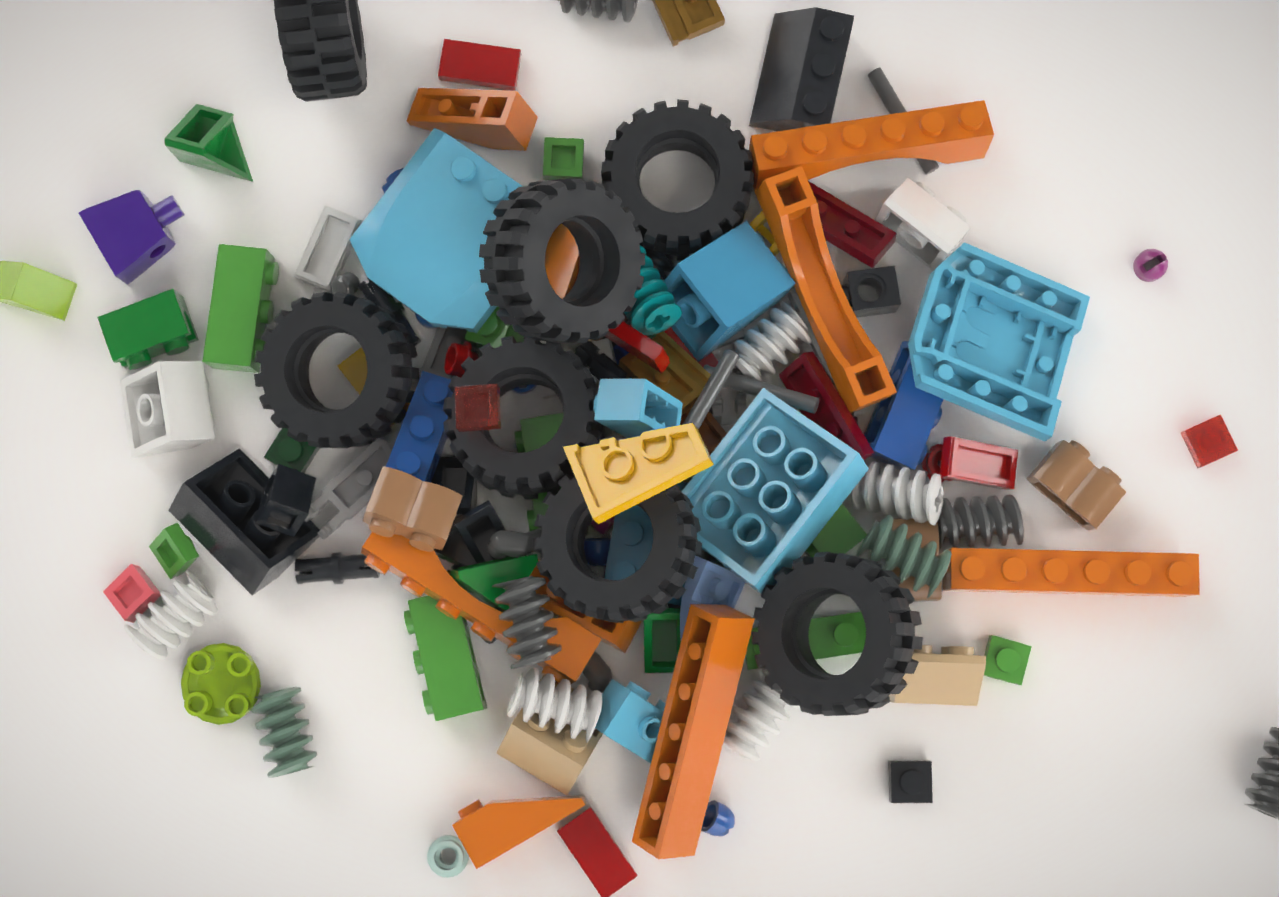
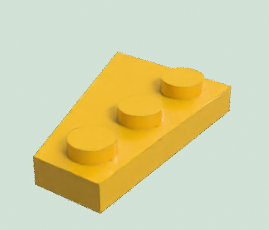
[563,423,714,524]

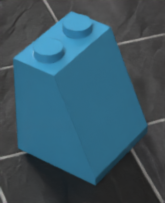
[664,220,796,362]

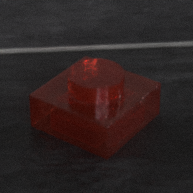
[455,384,501,432]
[1180,414,1238,469]

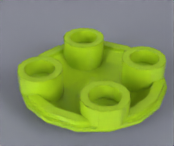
[181,643,261,725]

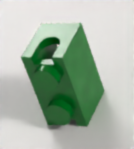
[97,288,199,370]

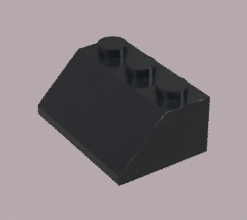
[749,7,855,131]
[168,448,320,596]

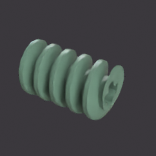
[855,515,952,599]
[251,687,318,778]

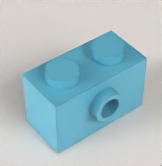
[594,379,683,438]
[595,679,666,763]

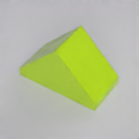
[0,261,77,321]

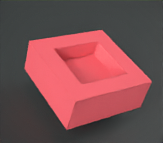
[103,564,161,623]

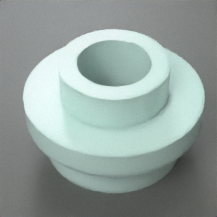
[427,835,469,878]

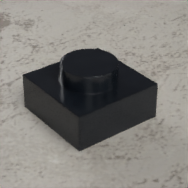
[888,760,933,803]

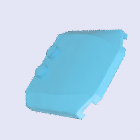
[349,128,523,333]
[908,242,1090,442]

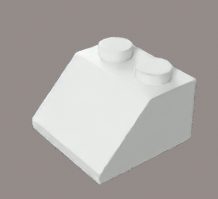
[875,178,971,271]
[120,361,215,458]

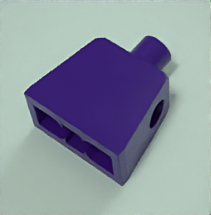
[78,190,185,285]

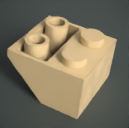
[889,645,986,706]
[496,676,603,795]

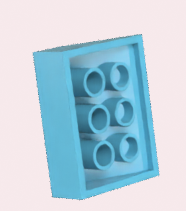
[682,388,869,594]

